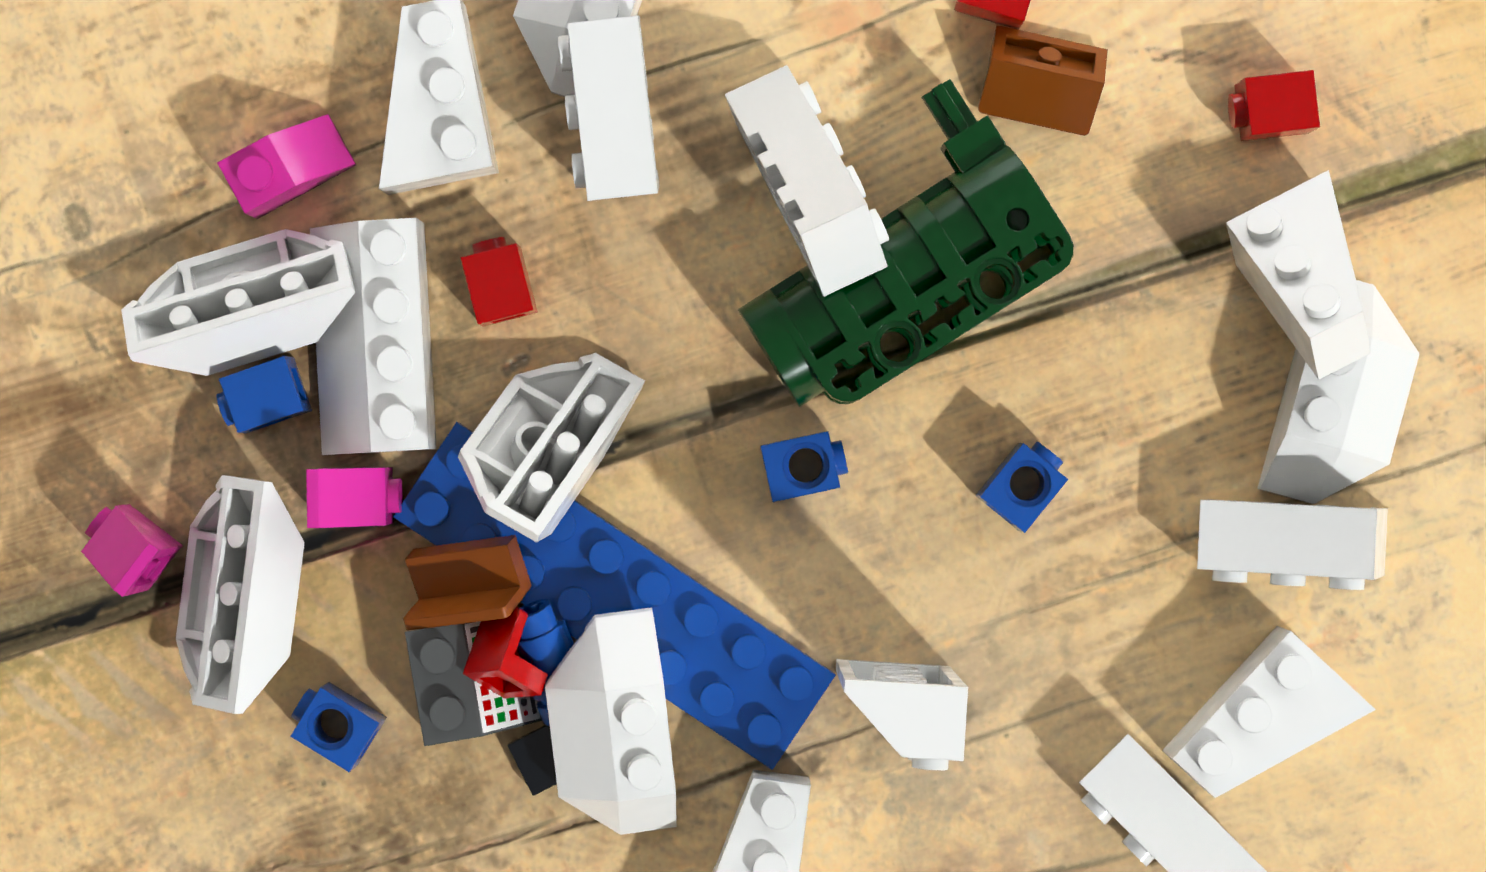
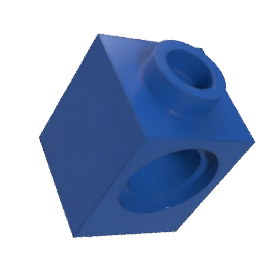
[216,356,312,433]
[760,431,848,502]
[975,441,1068,533]
[290,682,387,772]

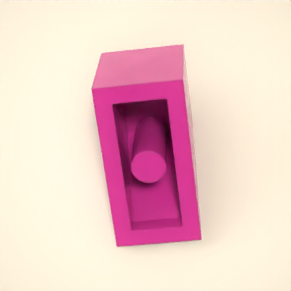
[217,114,356,219]
[306,467,403,528]
[81,504,183,597]

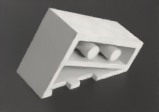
[379,0,499,195]
[558,15,660,201]
[1226,170,1371,380]
[1197,499,1388,590]
[1162,626,1376,798]

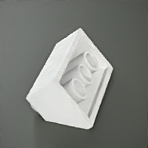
[310,218,437,455]
[836,659,968,770]

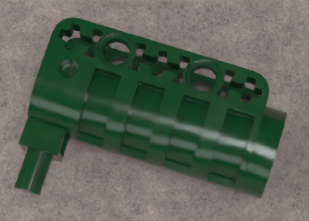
[738,79,1074,407]

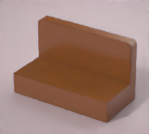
[978,25,1108,136]
[403,535,532,630]

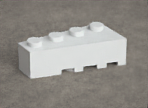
[725,65,889,296]
[1079,734,1267,872]
[712,769,811,872]

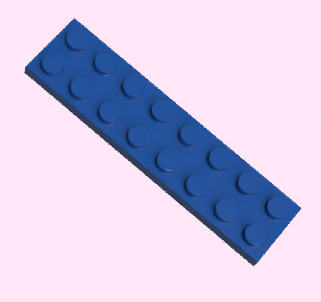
[393,422,836,770]

